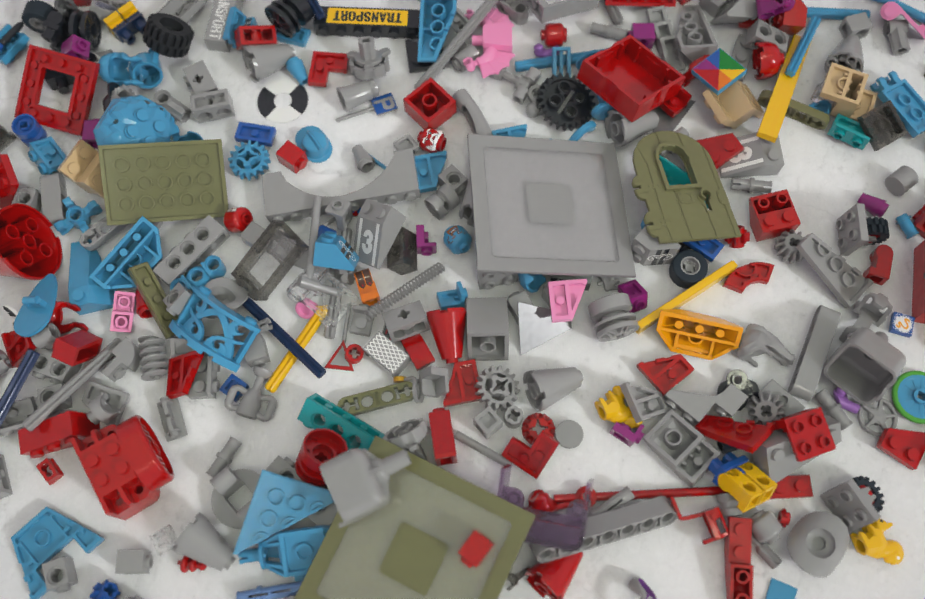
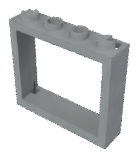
[523,0,599,23]

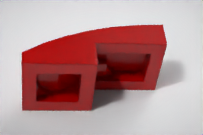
[400,334,435,371]

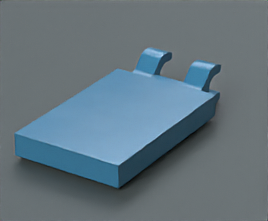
[870,71,925,138]

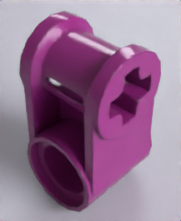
[755,0,795,19]

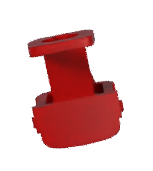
[668,496,729,545]

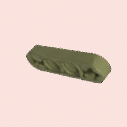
[758,90,830,130]
[337,381,417,416]

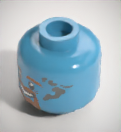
[443,225,472,254]

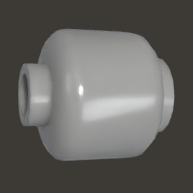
[750,510,782,545]

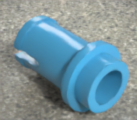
[895,213,919,239]

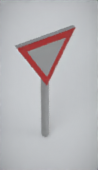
[324,304,354,371]

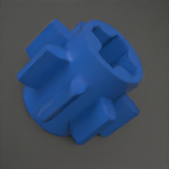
[89,579,121,599]

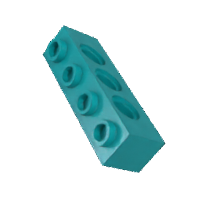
[297,393,385,450]

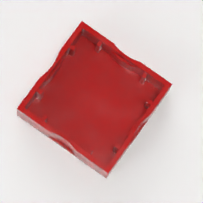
[577,34,686,122]

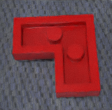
[307,51,350,87]
[501,431,560,479]

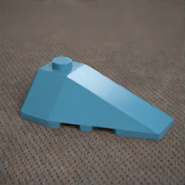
[417,0,457,62]
[68,239,117,315]

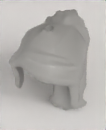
[737,324,795,367]

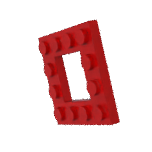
[14,44,100,136]

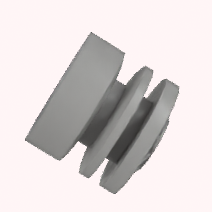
[588,293,639,342]

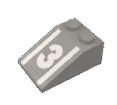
[719,132,784,178]
[353,198,406,270]

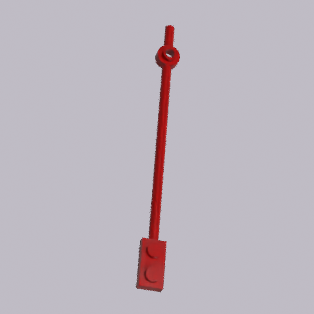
[553,475,813,509]

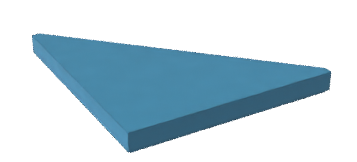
[233,469,334,555]

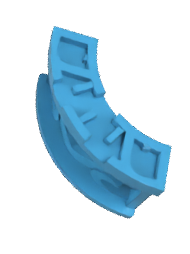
[169,285,261,373]

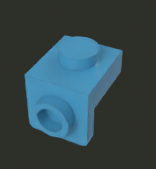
[436,281,468,310]

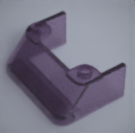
[497,464,594,551]

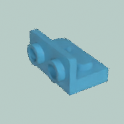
[28,137,67,175]

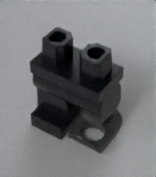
[41,0,79,52]

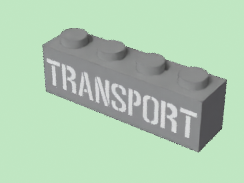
[204,0,245,52]

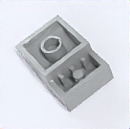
[643,409,721,488]

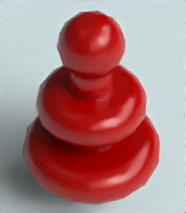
[177,556,207,573]

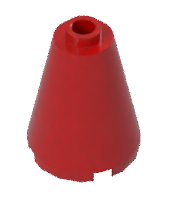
[426,307,467,364]
[524,552,583,599]

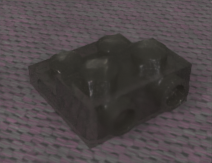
[857,100,908,151]

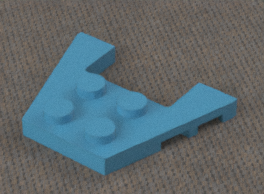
[11,507,105,599]

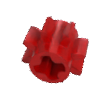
[724,225,750,248]

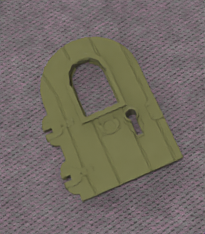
[631,131,741,244]

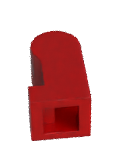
[863,244,894,285]

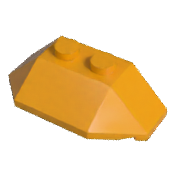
[656,309,744,360]

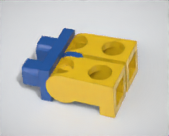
[708,452,778,513]

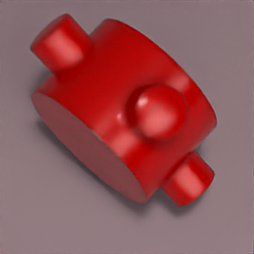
[777,509,791,528]

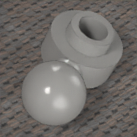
[526,85,541,118]

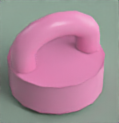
[295,298,318,319]

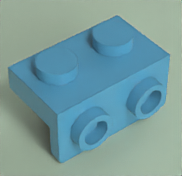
[0,24,30,65]

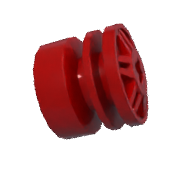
[295,428,348,487]

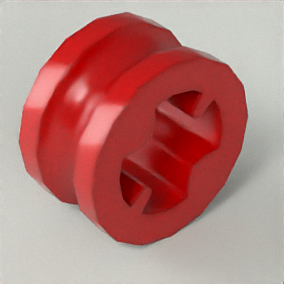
[344,344,364,364]

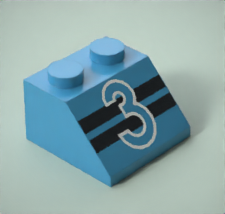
[313,231,360,271]

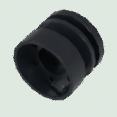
[265,0,314,38]

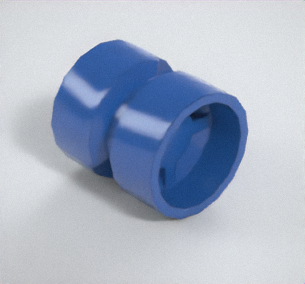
[11,114,47,147]

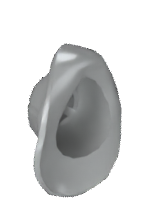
[200,277,249,319]

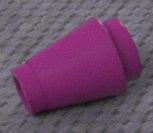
[857,193,890,218]

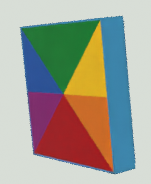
[691,48,747,95]

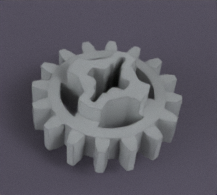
[474,365,520,411]

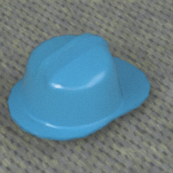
[295,126,332,163]

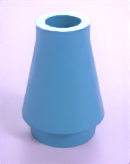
[286,57,308,85]

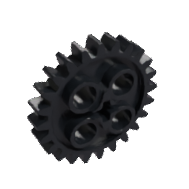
[536,73,596,131]

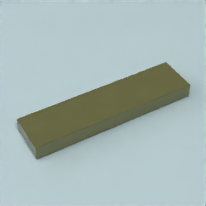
[127,262,178,340]

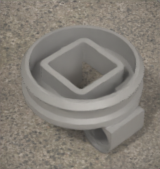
[210,466,260,529]

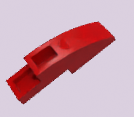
[724,516,753,599]

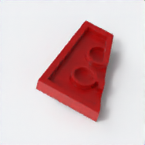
[695,415,776,454]

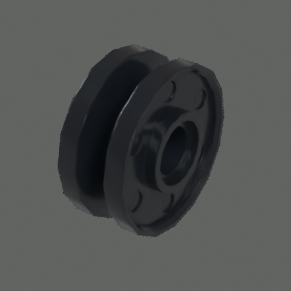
[68,10,101,50]

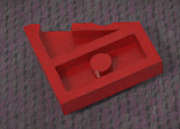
[1,331,37,368]
[166,350,204,399]
[636,354,695,396]
[443,359,482,407]
[876,428,925,470]

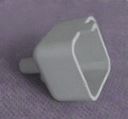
[823,327,906,405]
[320,448,412,528]

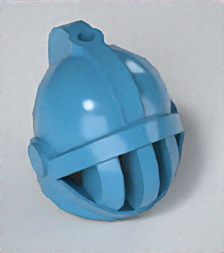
[128,48,163,89]

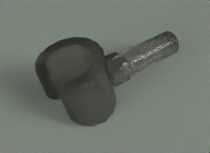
[506,566,530,590]

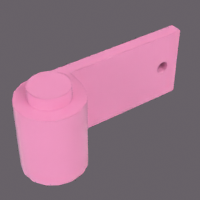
[880,1,925,40]

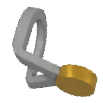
[393,376,424,403]

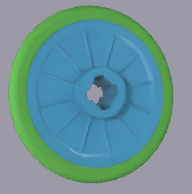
[892,371,925,424]

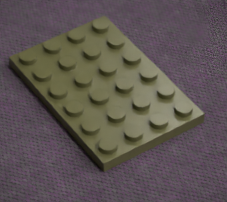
[98,139,229,226]

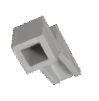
[664,384,748,424]

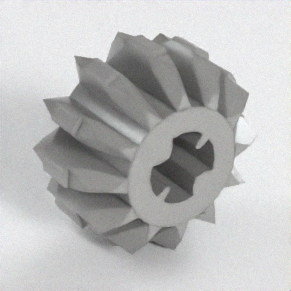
[774,229,805,264]
[748,391,785,425]

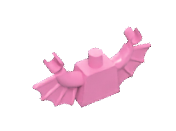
[463,8,515,78]

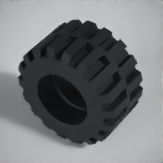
[142,13,194,58]

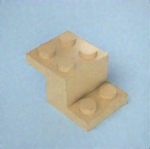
[819,62,878,126]
[702,80,765,129]
[57,139,104,199]

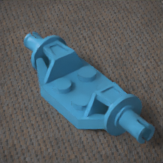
[238,525,330,578]

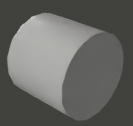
[885,166,919,196]

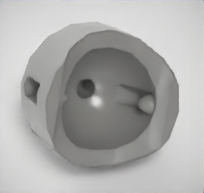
[87,392,121,425]

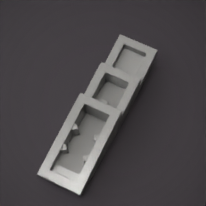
[646,5,686,71]

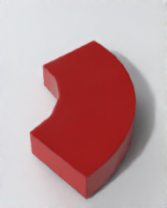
[723,262,774,294]

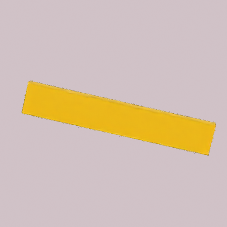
[636,260,738,334]

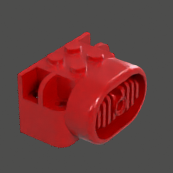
[70,415,174,521]

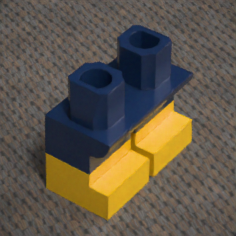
[103,1,147,45]

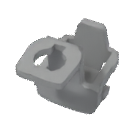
[839,292,893,343]

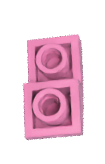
[110,291,136,333]

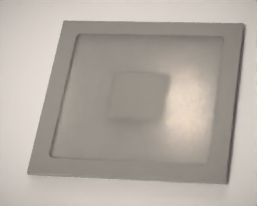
[467,134,636,278]

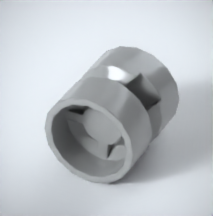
[424,183,461,220]

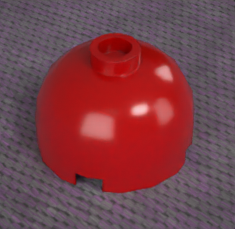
[752,42,784,80]

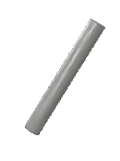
[454,431,512,469]

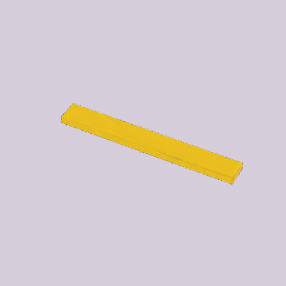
[756,34,812,143]

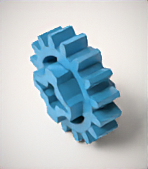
[228,140,271,181]

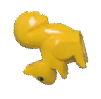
[594,385,643,429]
[850,519,904,565]

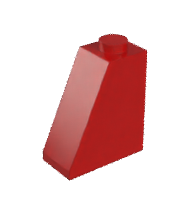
[429,408,458,466]

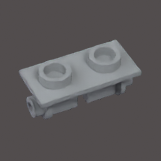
[157,396,188,442]

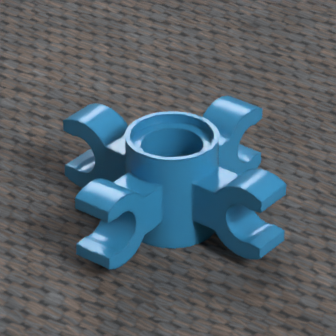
[54,196,103,235]

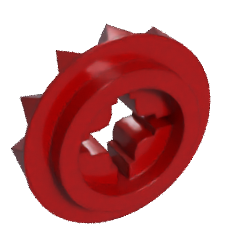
[522,412,555,445]

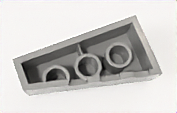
[752,413,842,483]

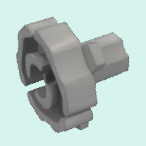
[347,36,391,80]
[382,418,431,460]

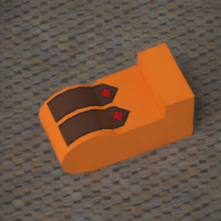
[354,268,380,307]

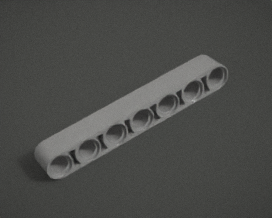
[528,496,677,563]

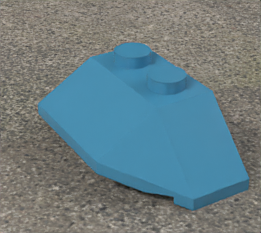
[89,216,163,290]

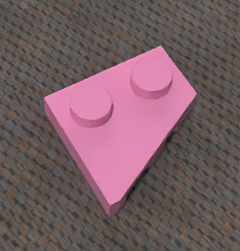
[547,279,587,323]

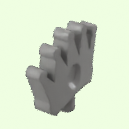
[597,276,620,292]

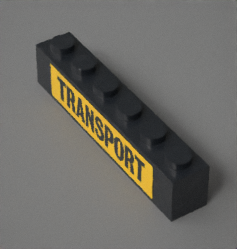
[313,6,420,39]

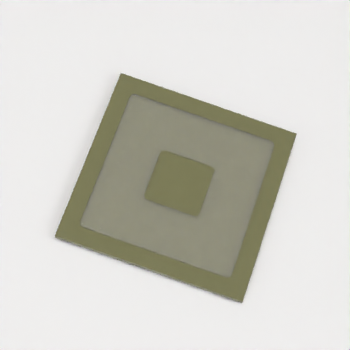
[294,435,536,599]

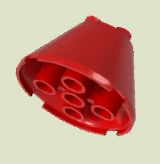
[0,203,62,280]

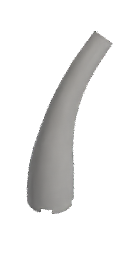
[452,89,492,227]

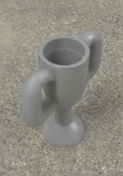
[224,366,277,422]

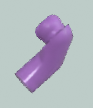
[534,43,559,58]
[833,386,860,414]

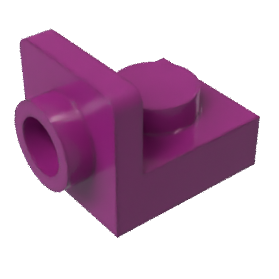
[416,225,437,256]
[618,279,648,313]
[609,422,645,447]

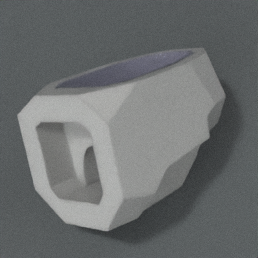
[89,1,120,25]

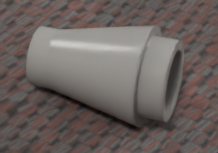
[352,145,375,172]

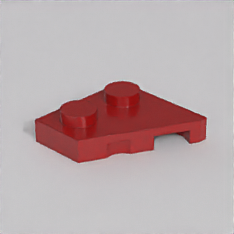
[696,133,744,169]

